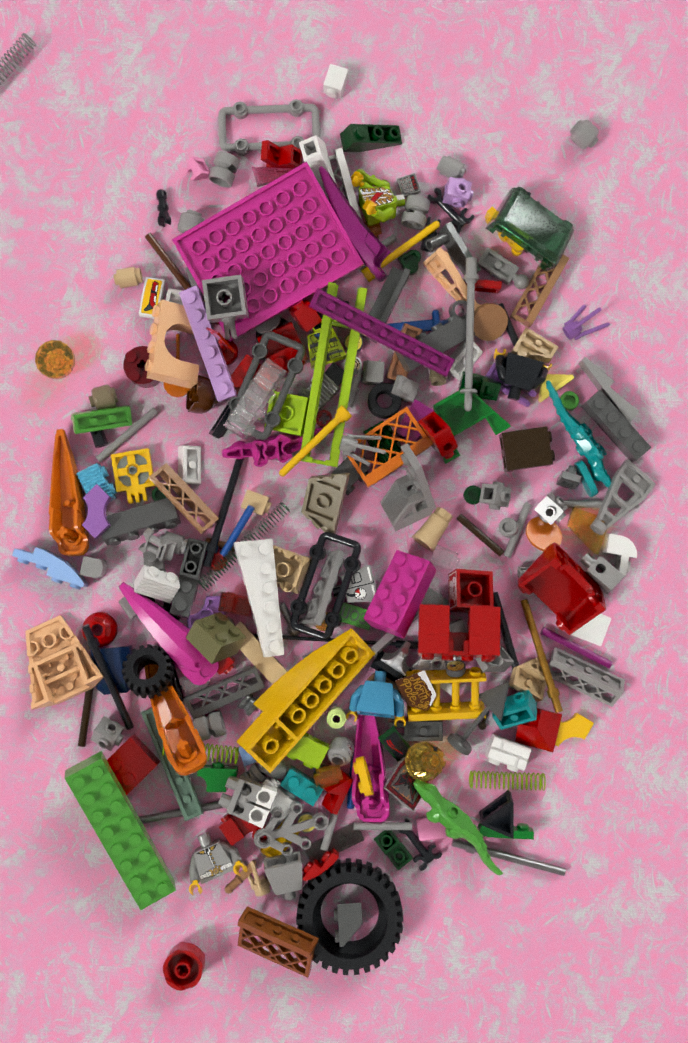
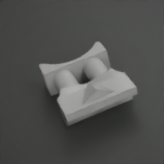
[138,528,177,562]

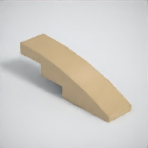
[236,621,288,684]

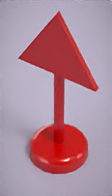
[206,327,238,365]

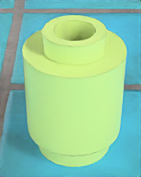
[327,707,346,729]

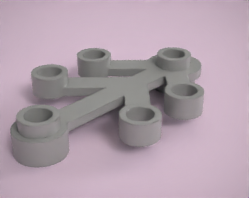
[253,801,329,856]

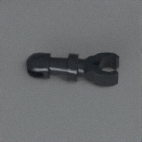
[156,189,171,227]

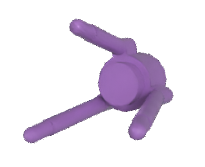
[562,305,610,340]

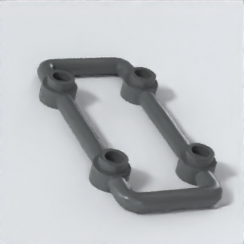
[227,332,305,440]

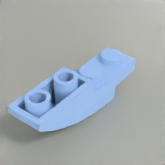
[12,547,89,590]

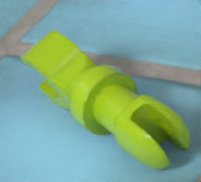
[356,169,390,187]

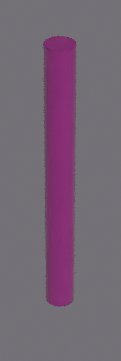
[540,627,613,668]

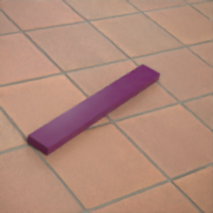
[309,288,455,377]

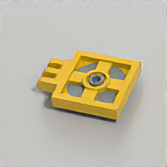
[111,448,155,504]

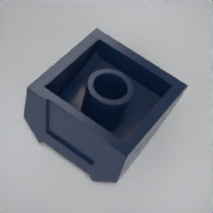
[91,645,133,695]

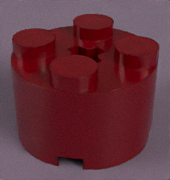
[123,346,160,388]

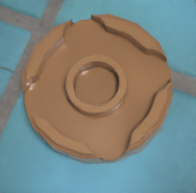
[474,303,508,341]

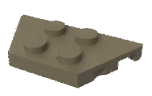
[301,473,350,541]

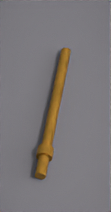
[520,599,563,713]

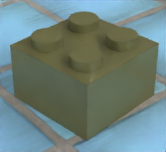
[186,612,246,664]

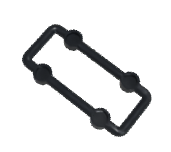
[290,532,361,641]

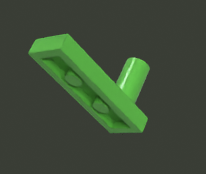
[71,405,132,434]

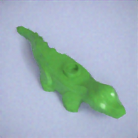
[413,779,503,876]

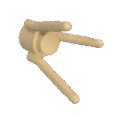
[242,856,270,896]

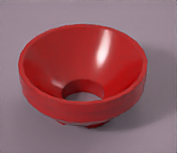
[82,612,118,647]

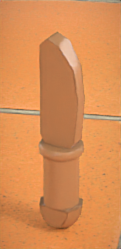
[224,860,256,894]

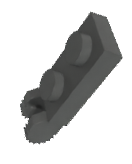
[388,721,443,741]

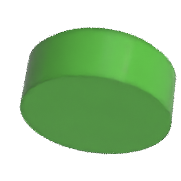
[560,391,579,411]

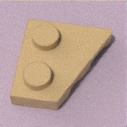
[511,327,558,363]

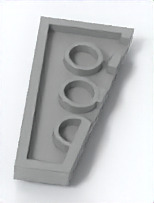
[299,550,345,626]

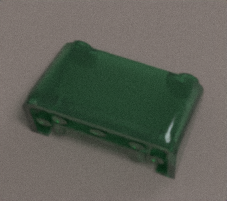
[485,187,574,272]

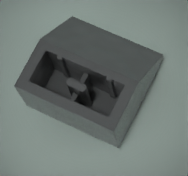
[334,903,362,947]

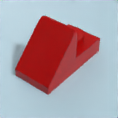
[319,770,353,815]

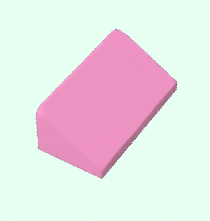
[416,817,450,841]

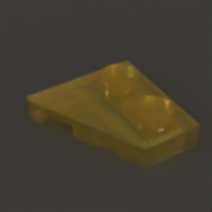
[566,507,607,555]

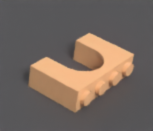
[145,300,199,389]

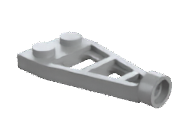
[590,459,656,535]

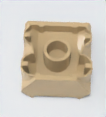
[273,545,311,594]

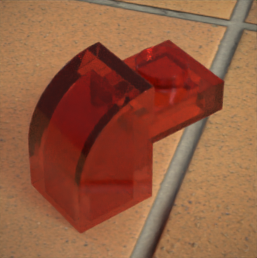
[218,592,252,617]

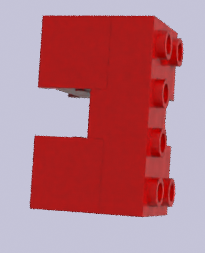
[418,604,501,662]

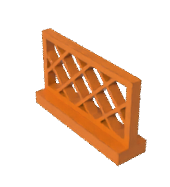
[346,407,433,488]

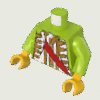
[351,171,405,226]

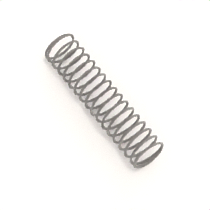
[0,33,36,85]

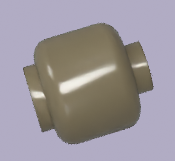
[88,384,118,410]

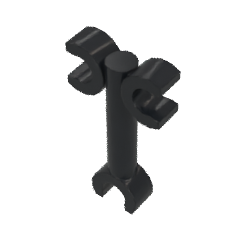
[427,188,474,234]
[398,818,442,871]

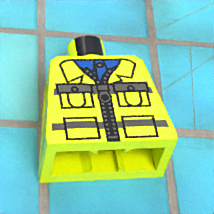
[307,321,346,369]

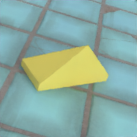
[538,374,574,403]

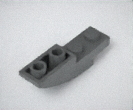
[169,538,208,619]

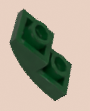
[374,830,414,870]

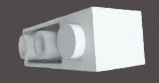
[299,135,337,199]

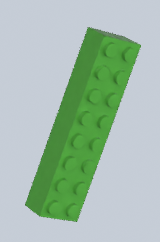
[65,751,176,910]

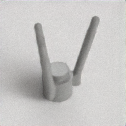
[339,433,386,466]

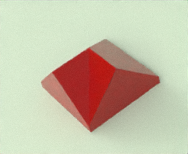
[515,708,562,752]

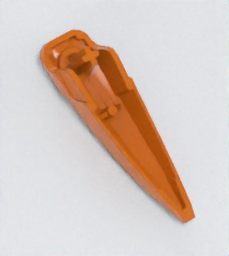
[48,429,89,557]
[144,664,207,776]

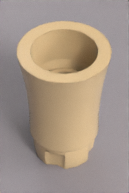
[412,507,453,552]

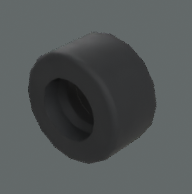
[367,383,402,419]

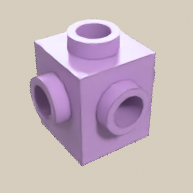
[442,177,473,208]

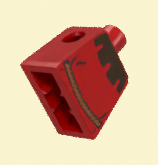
[418,411,458,459]

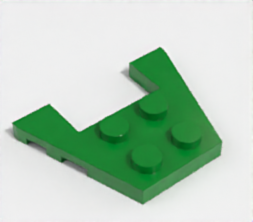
[433,387,511,464]

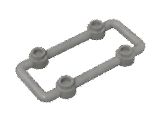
[218,99,320,156]

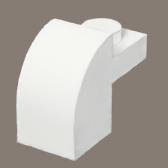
[602,534,637,576]

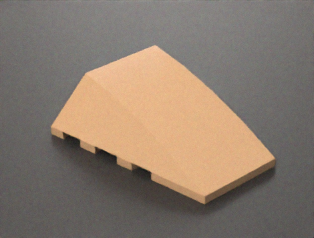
[25,615,104,710]

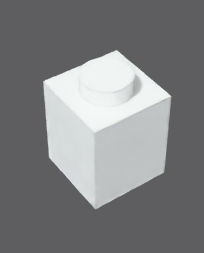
[323,64,348,98]

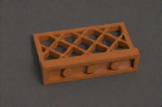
[237,906,319,978]

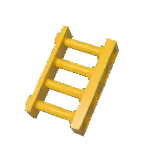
[406,667,487,722]

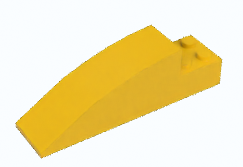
[236,629,375,773]

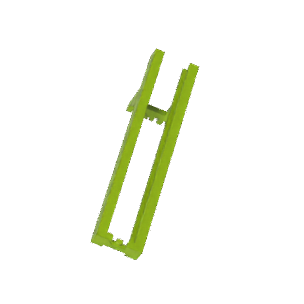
[301,282,367,467]

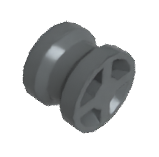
[237,693,257,717]

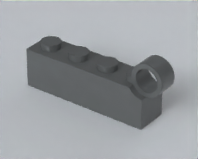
[395,300,475,372]

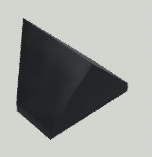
[479,790,514,839]

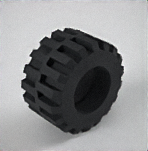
[122,644,175,699]

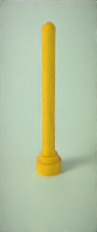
[361,221,440,283]
[279,405,352,477]

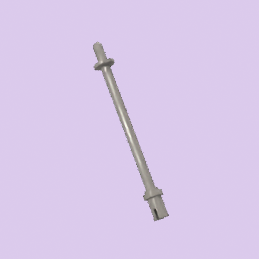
[460,257,479,411]

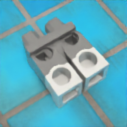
[218,776,278,828]

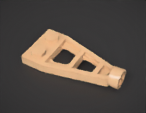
[423,247,481,311]

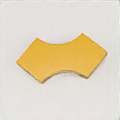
[555,713,594,747]

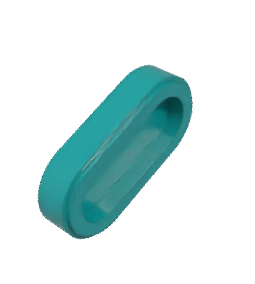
[574,460,598,497]

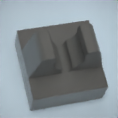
[556,465,581,490]

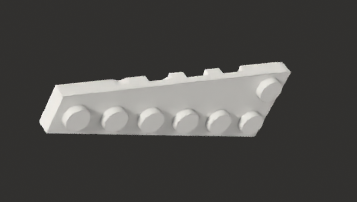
[233,539,284,657]

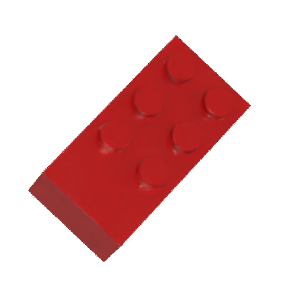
[107,734,161,795]

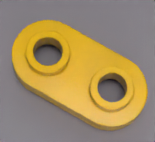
[353,756,374,797]

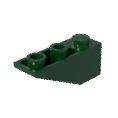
[340,124,402,152]

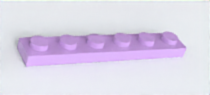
[179,285,237,402]

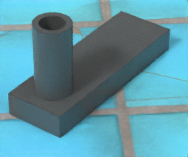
[425,222,481,275]

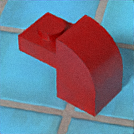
[261,140,303,172]

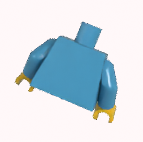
[346,671,406,727]

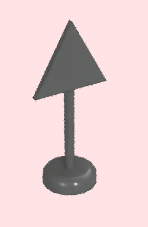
[447,682,510,755]

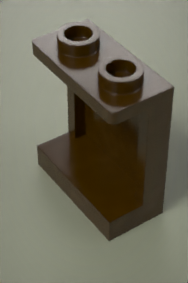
[499,426,555,472]

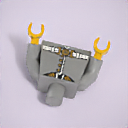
[189,832,248,896]

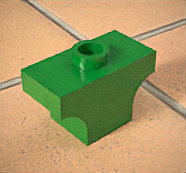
[197,762,238,793]

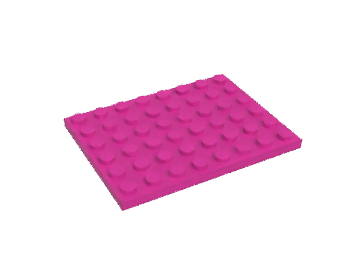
[172,162,364,342]

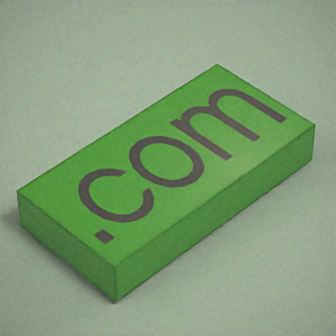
[340,602,370,630]

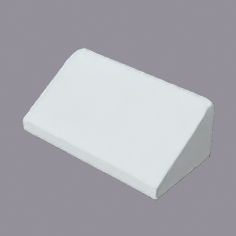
[449,340,483,381]
[178,445,201,484]

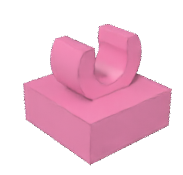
[186,156,210,181]

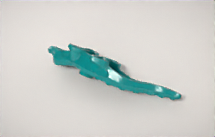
[546,380,612,488]

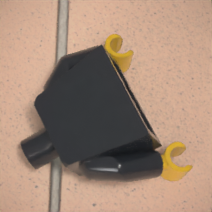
[493,348,552,401]

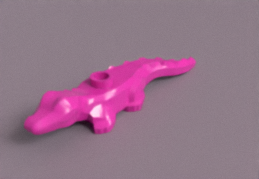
[222,427,334,467]

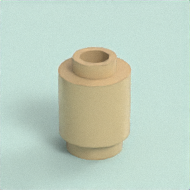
[113,266,143,289]

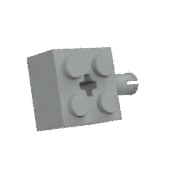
[202,275,249,340]

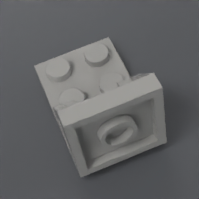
[380,443,436,531]

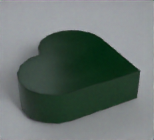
[397,250,421,275]

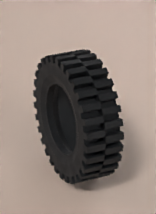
[296,858,404,975]

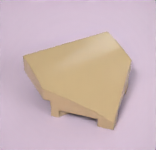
[509,657,546,702]

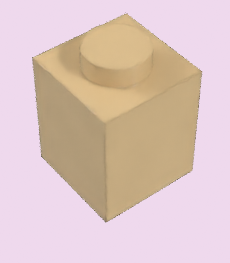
[241,489,272,516]

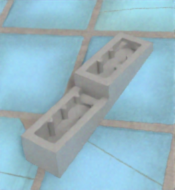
[578,357,639,423]

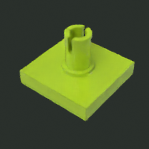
[264,390,309,436]

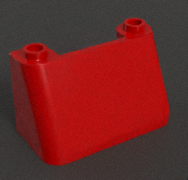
[518,542,606,635]

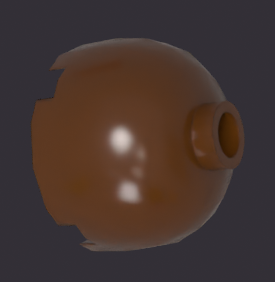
[186,375,218,414]

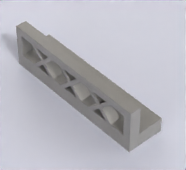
[548,647,625,707]

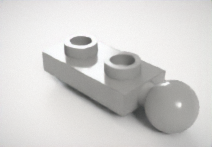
[477,247,529,289]

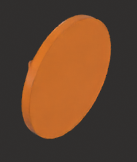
[526,517,562,551]

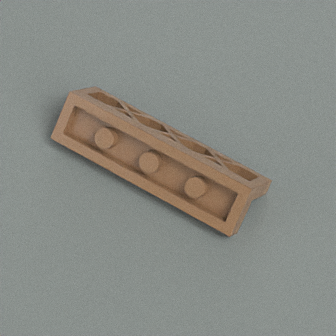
[510,251,569,328]
[149,463,219,534]

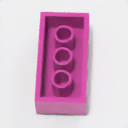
[364,550,437,639]

